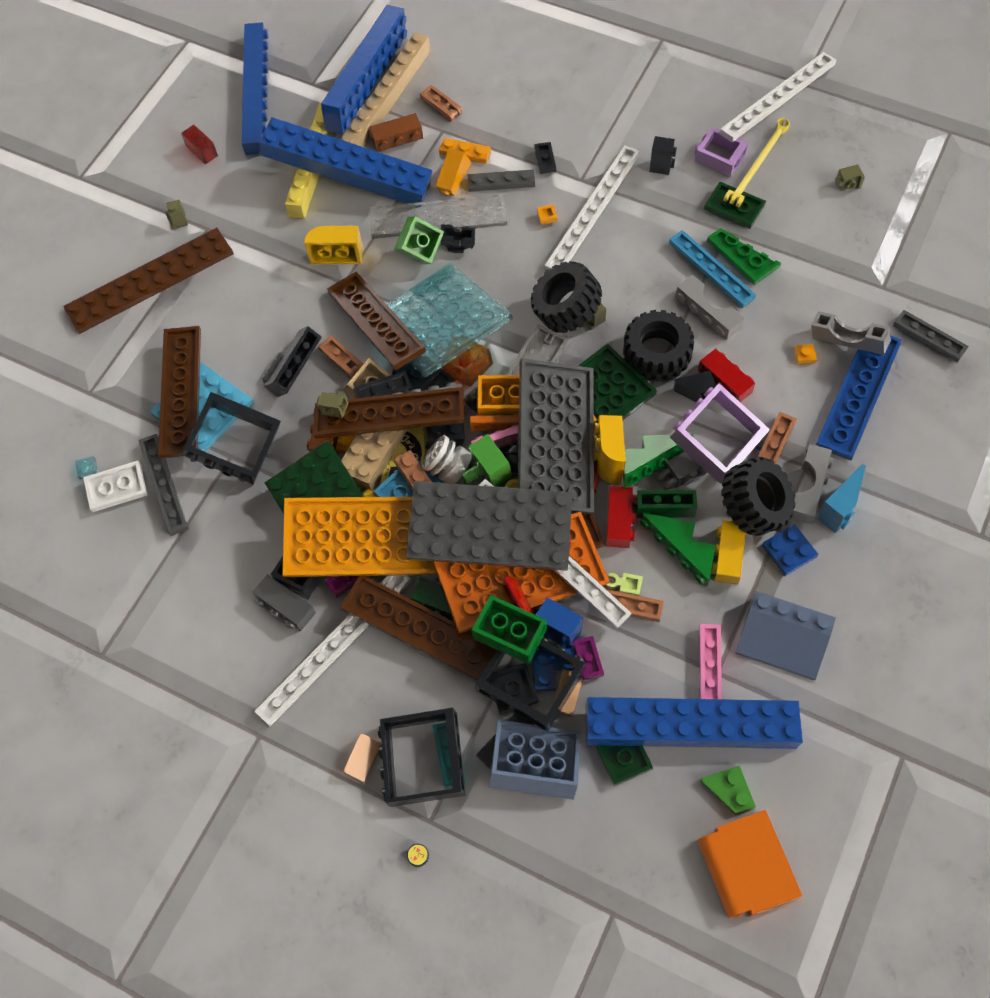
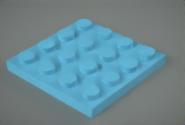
[150,362,254,452]

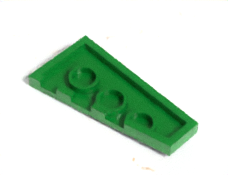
[707,228,781,285]

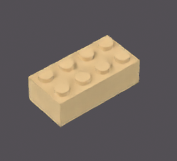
[342,429,407,491]

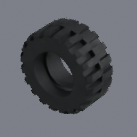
[531,261,602,333]
[623,310,694,381]
[721,457,795,536]

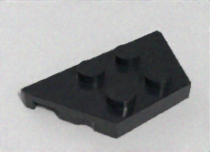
[392,354,456,391]

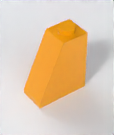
[436,148,471,196]

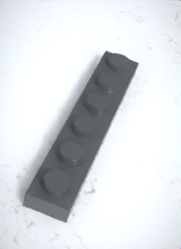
[139,434,189,536]

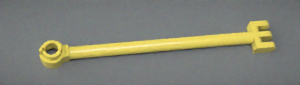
[723,118,790,207]

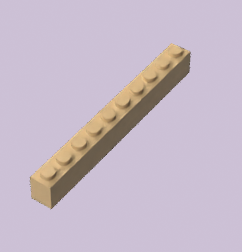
[340,32,430,148]

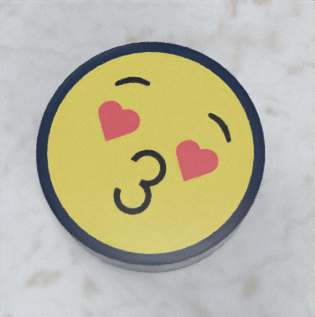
[407,844,429,867]

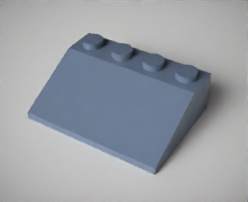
[736,591,836,680]
[489,720,581,800]

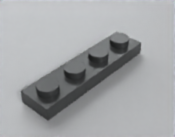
[467,169,535,192]
[893,310,969,363]

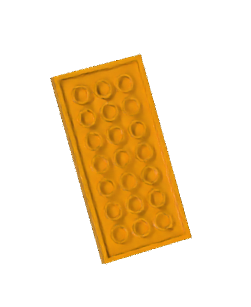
[283,497,437,577]

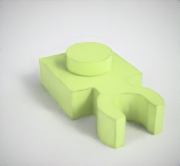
[606,573,643,596]

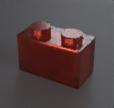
[181,124,218,165]

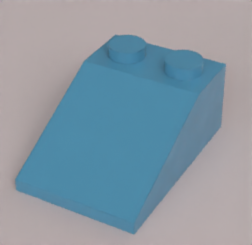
[818,464,866,533]

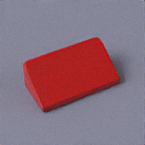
[502,577,533,614]

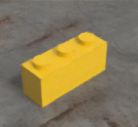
[711,520,746,585]

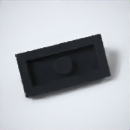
[534,142,556,174]

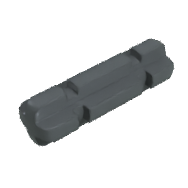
[262,352,284,383]

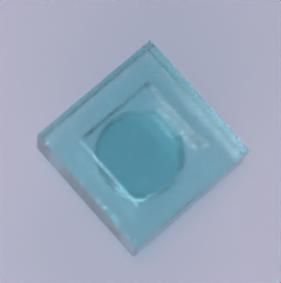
[75,456,98,480]

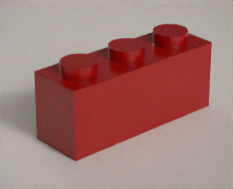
[698,348,755,403]
[606,486,636,548]

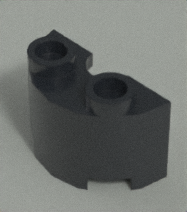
[440,224,475,253]

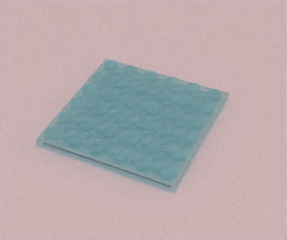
[387,263,513,377]

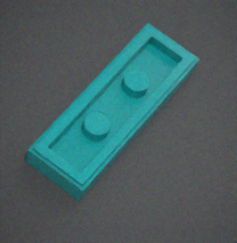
[432,722,466,788]

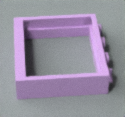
[670,384,770,484]

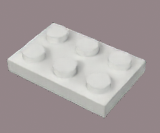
[83,461,148,512]

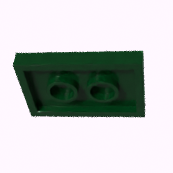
[704,182,766,229]
[595,745,653,786]

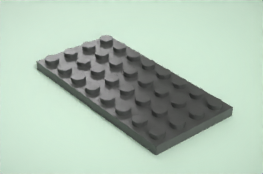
[518,358,594,514]
[406,481,573,571]

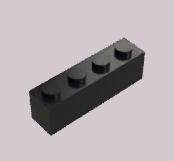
[264,326,322,397]

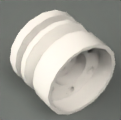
[422,435,472,484]

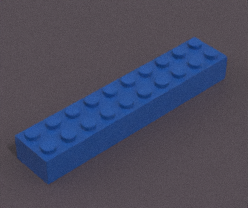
[321,5,407,135]
[260,117,432,208]
[585,697,803,749]

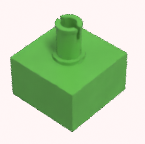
[394,216,444,265]
[462,434,513,487]

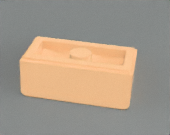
[554,669,583,717]
[343,733,381,783]

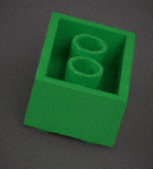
[472,595,547,664]

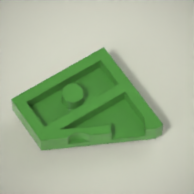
[700,766,756,815]

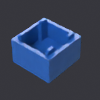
[536,597,583,649]

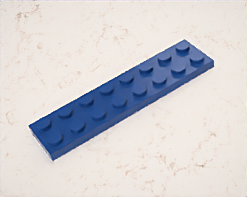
[816,336,902,460]

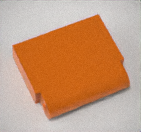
[697,809,803,919]

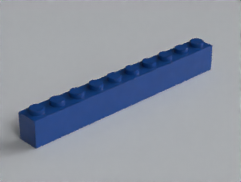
[242,22,269,155]

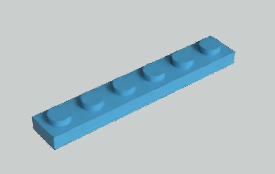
[669,230,756,308]

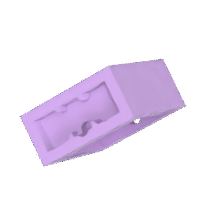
[694,127,748,177]

